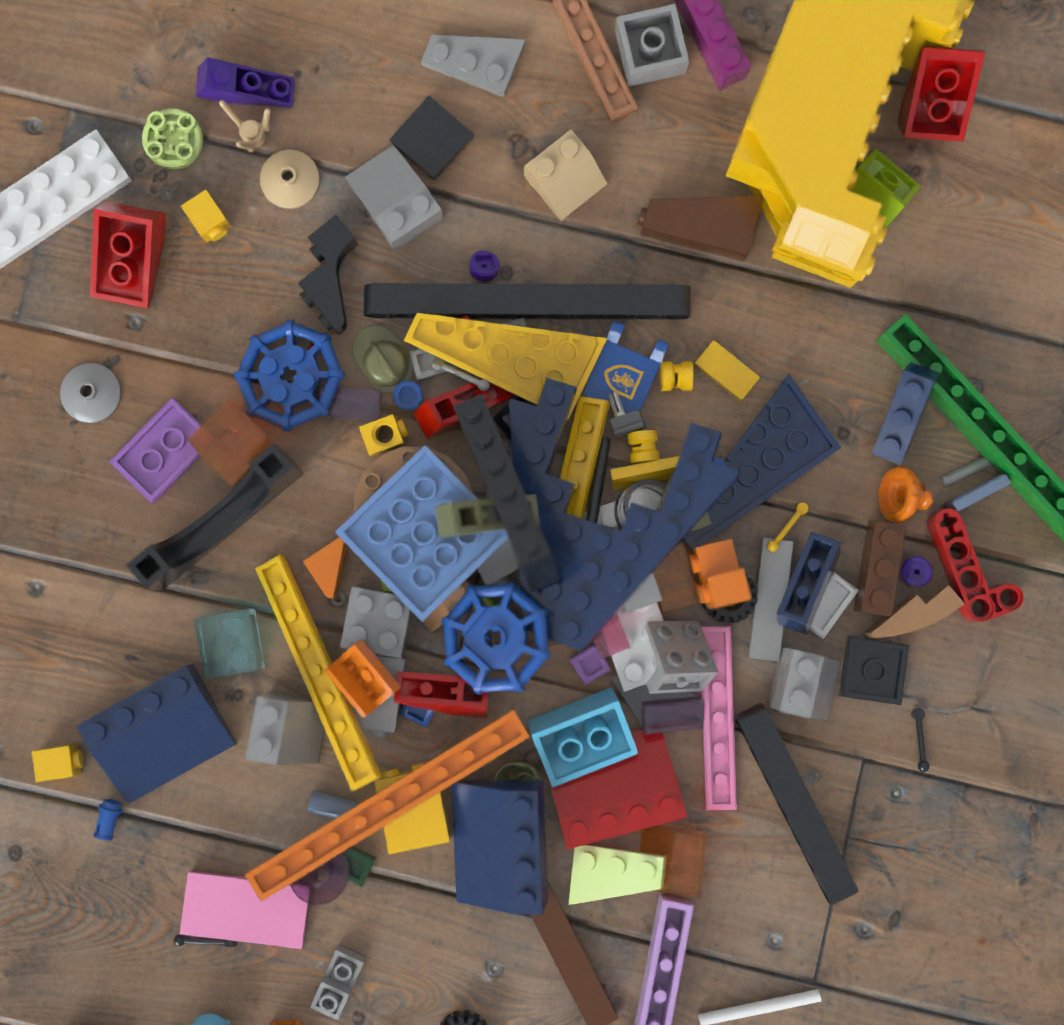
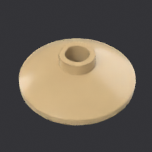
[260,150,320,209]

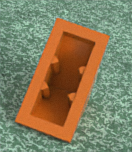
[303,537,347,599]

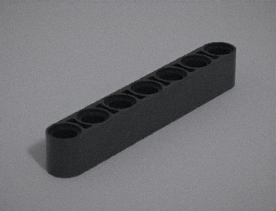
[734,702,859,906]

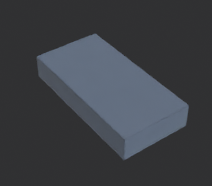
[944,474,1011,512]

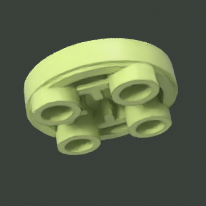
[142,108,204,170]

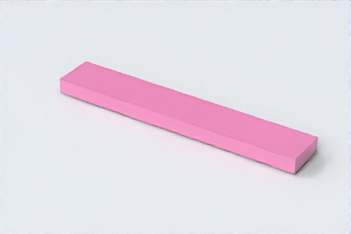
[701,626,737,810]

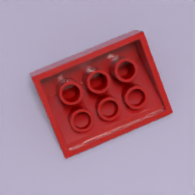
[549,724,687,850]

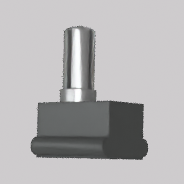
[608,392,646,438]

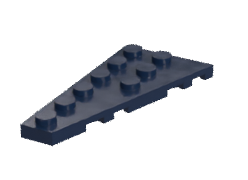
[683,374,841,551]

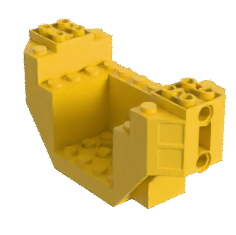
[725,0,974,288]

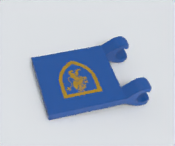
[582,321,668,414]

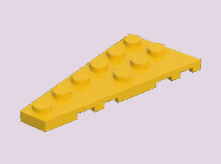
[404,313,607,420]

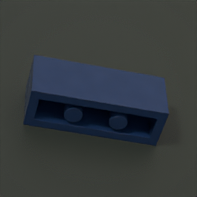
[872,362,939,465]
[776,532,841,635]

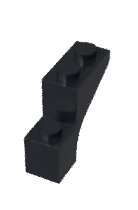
[298,215,358,335]

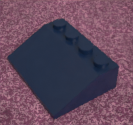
[76,664,237,804]
[451,780,548,915]

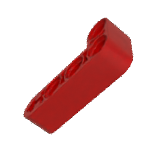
[927,508,1024,622]

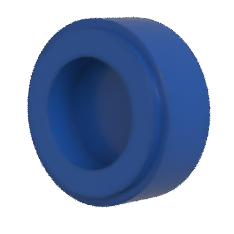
[393,380,423,411]

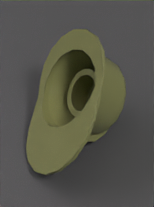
[353,325,413,393]

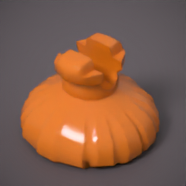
[878,466,934,523]

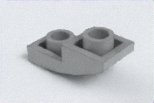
[310,945,366,1020]

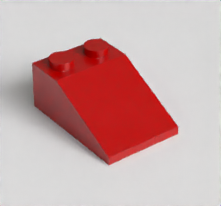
[898,46,985,142]
[90,202,166,308]

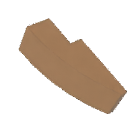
[864,585,964,638]

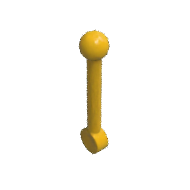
[767,502,809,552]

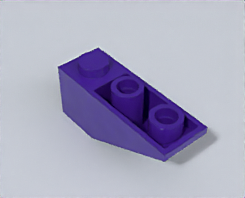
[195,57,295,108]

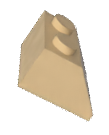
[524,129,607,222]

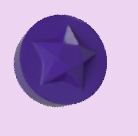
[469,251,500,282]
[901,556,933,587]

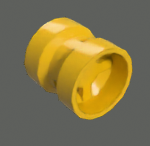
[660,361,693,391]
[627,430,660,464]

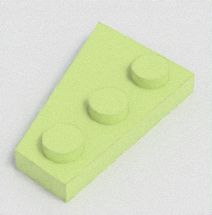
[569,844,667,905]

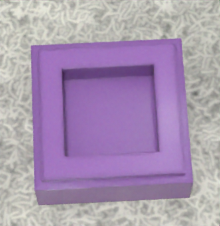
[569,644,611,686]

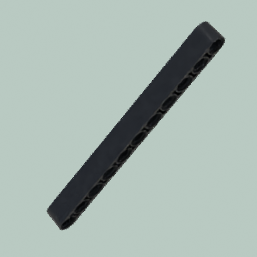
[363,283,691,320]

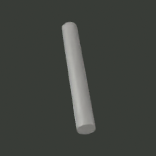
[941,457,992,488]

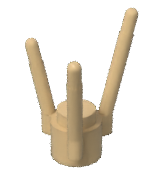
[219,100,271,152]

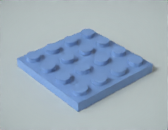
[335,445,508,622]

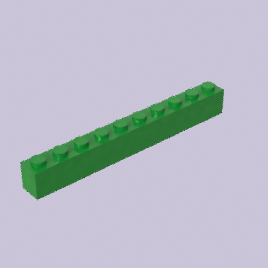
[875,313,1064,543]

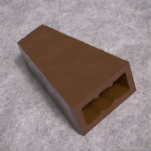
[637,196,763,262]

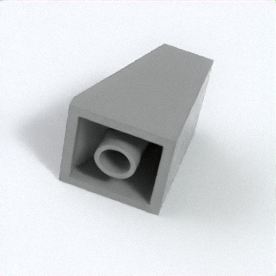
[767,647,841,721]
[245,692,325,765]

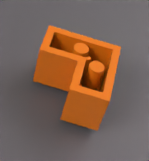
[689,539,751,608]

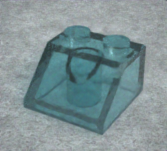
[194,609,265,679]

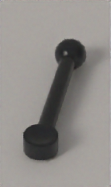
[911,708,930,772]
[173,934,238,947]

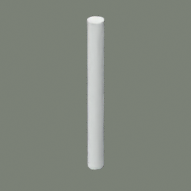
[698,989,821,1025]

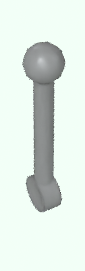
[432,357,490,391]

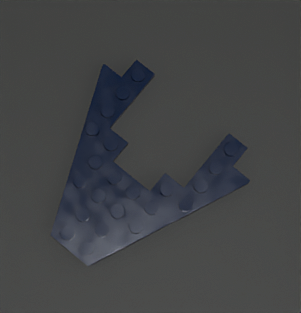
[509,378,740,651]

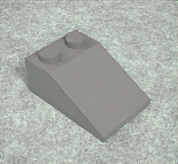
[344,145,444,252]

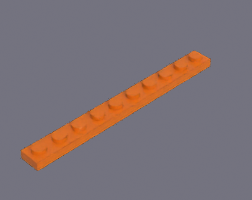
[245,709,530,902]

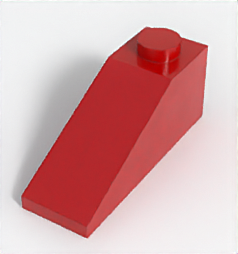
[413,378,513,440]
[394,671,489,718]

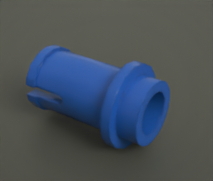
[93,799,123,840]

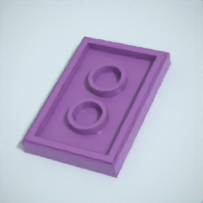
[109,397,217,504]

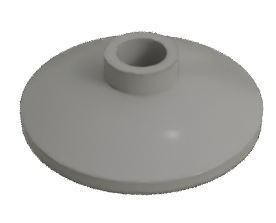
[60,363,121,423]

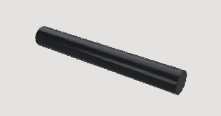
[586,437,611,524]

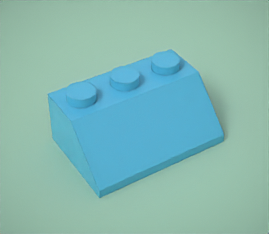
[527,687,639,788]

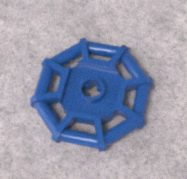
[234,319,345,431]
[441,581,551,695]

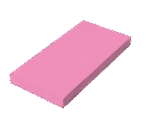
[180,870,311,949]

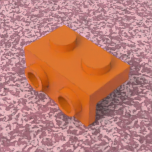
[325,639,401,717]

